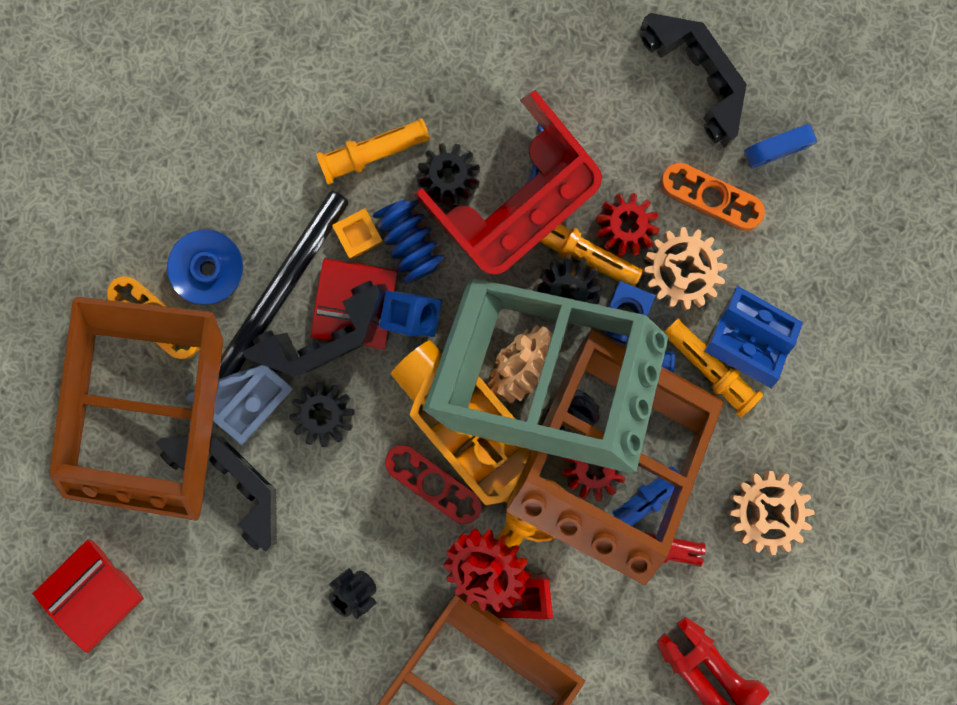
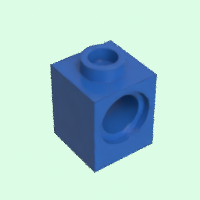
[605,281,656,344]
[379,290,442,337]

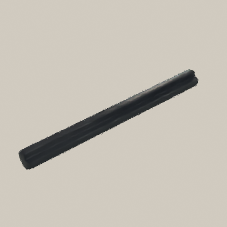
[218,191,348,380]

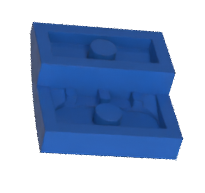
[705,286,803,389]

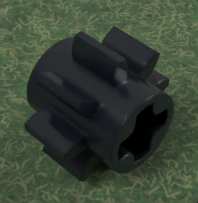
[329,568,377,619]

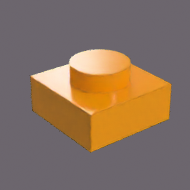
[332,208,384,260]

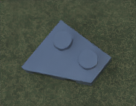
[185,364,293,445]

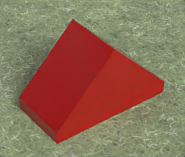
[490,573,553,619]

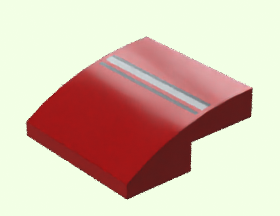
[311,258,398,350]
[32,539,144,653]

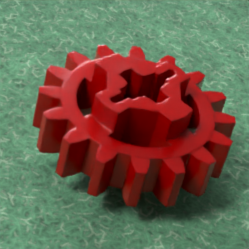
[444,529,530,612]

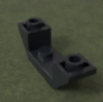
[640,13,747,148]
[242,281,389,377]
[156,437,277,552]

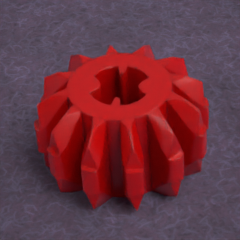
[595,193,659,257]
[561,457,625,501]

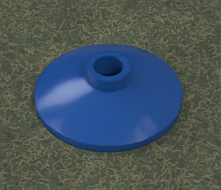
[167,230,244,305]

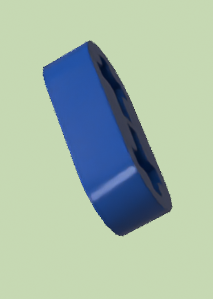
[744,124,818,169]

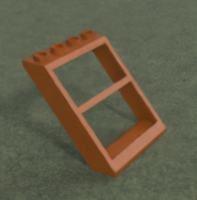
[49,296,223,521]
[506,327,724,586]
[376,593,586,705]

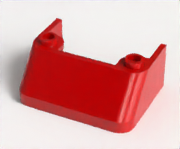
[412,90,602,274]

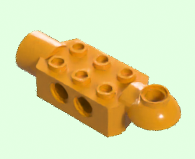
[390,340,565,542]

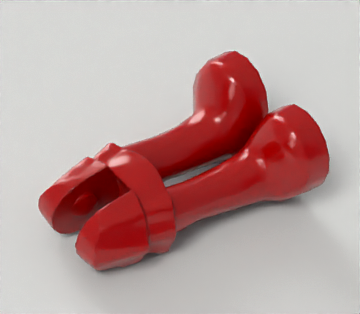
[657,617,770,705]

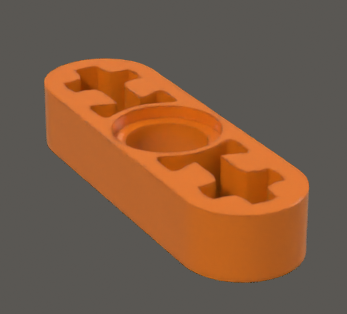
[661,163,765,231]

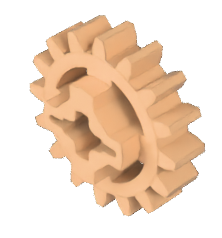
[642,227,727,311]
[488,325,553,404]
[727,471,814,555]

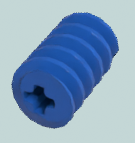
[372,200,445,284]

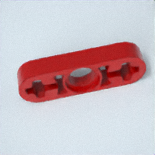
[385,445,482,524]

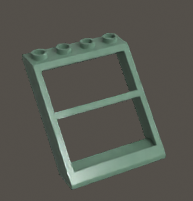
[423,278,669,473]

